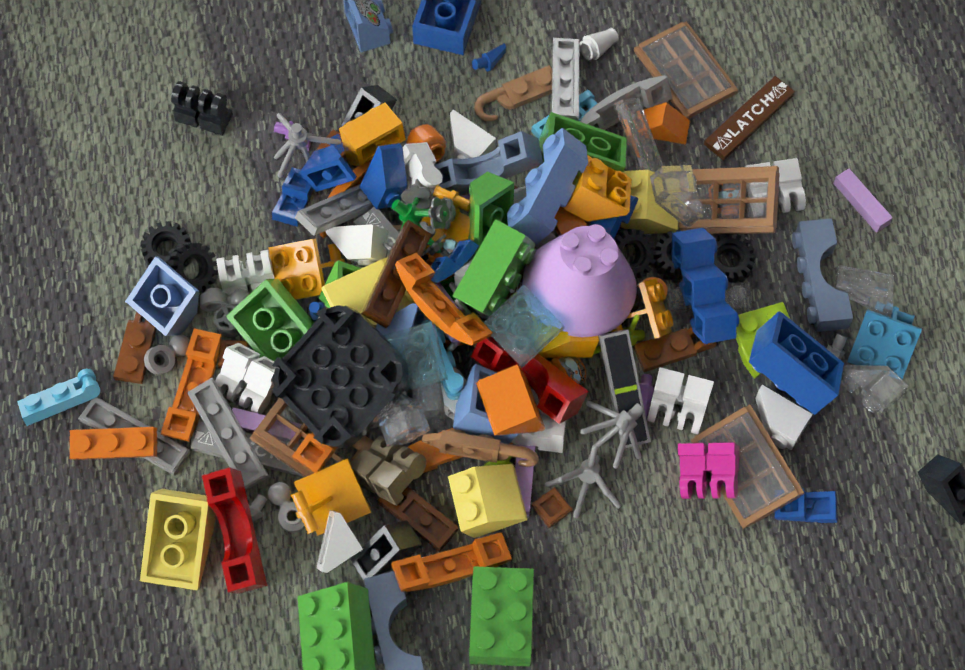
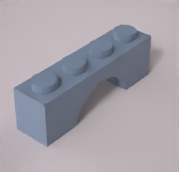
[434,131,543,195]
[792,218,853,332]
[364,571,424,670]

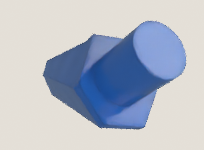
[472,43,506,71]
[309,302,326,323]

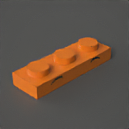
[70,427,157,460]

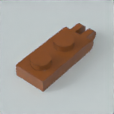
[113,311,157,384]

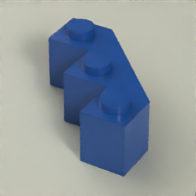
[672,228,739,344]

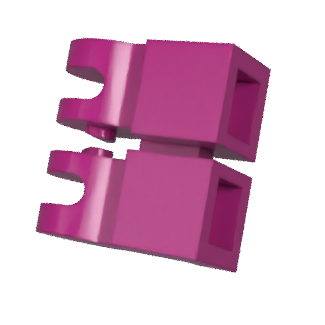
[678,443,740,499]

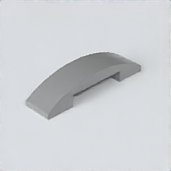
[579,75,672,130]

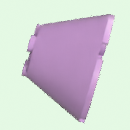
[522,224,637,337]

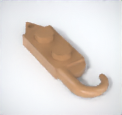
[474,65,552,121]
[422,429,539,467]

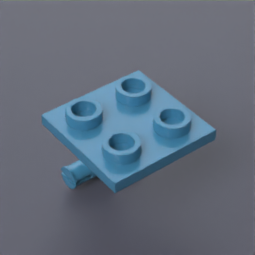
[847,303,922,381]

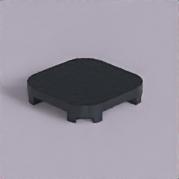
[271,305,409,448]

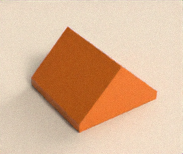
[476,365,545,436]

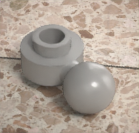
[200,288,250,312]
[144,335,190,375]
[268,482,305,533]

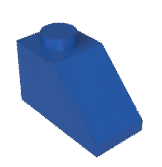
[359,143,407,209]
[300,145,357,192]

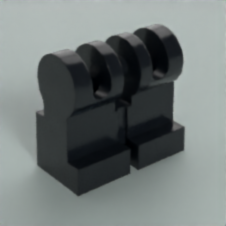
[171,81,233,136]

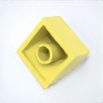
[620,170,679,234]
[448,464,528,538]

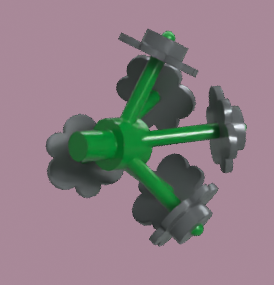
[383,184,456,256]

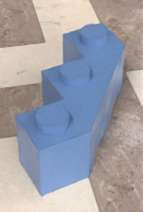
[507,128,588,246]

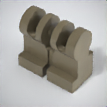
[350,435,426,506]

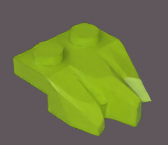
[736,302,790,379]

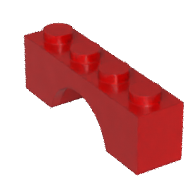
[471,325,589,424]
[202,467,267,594]

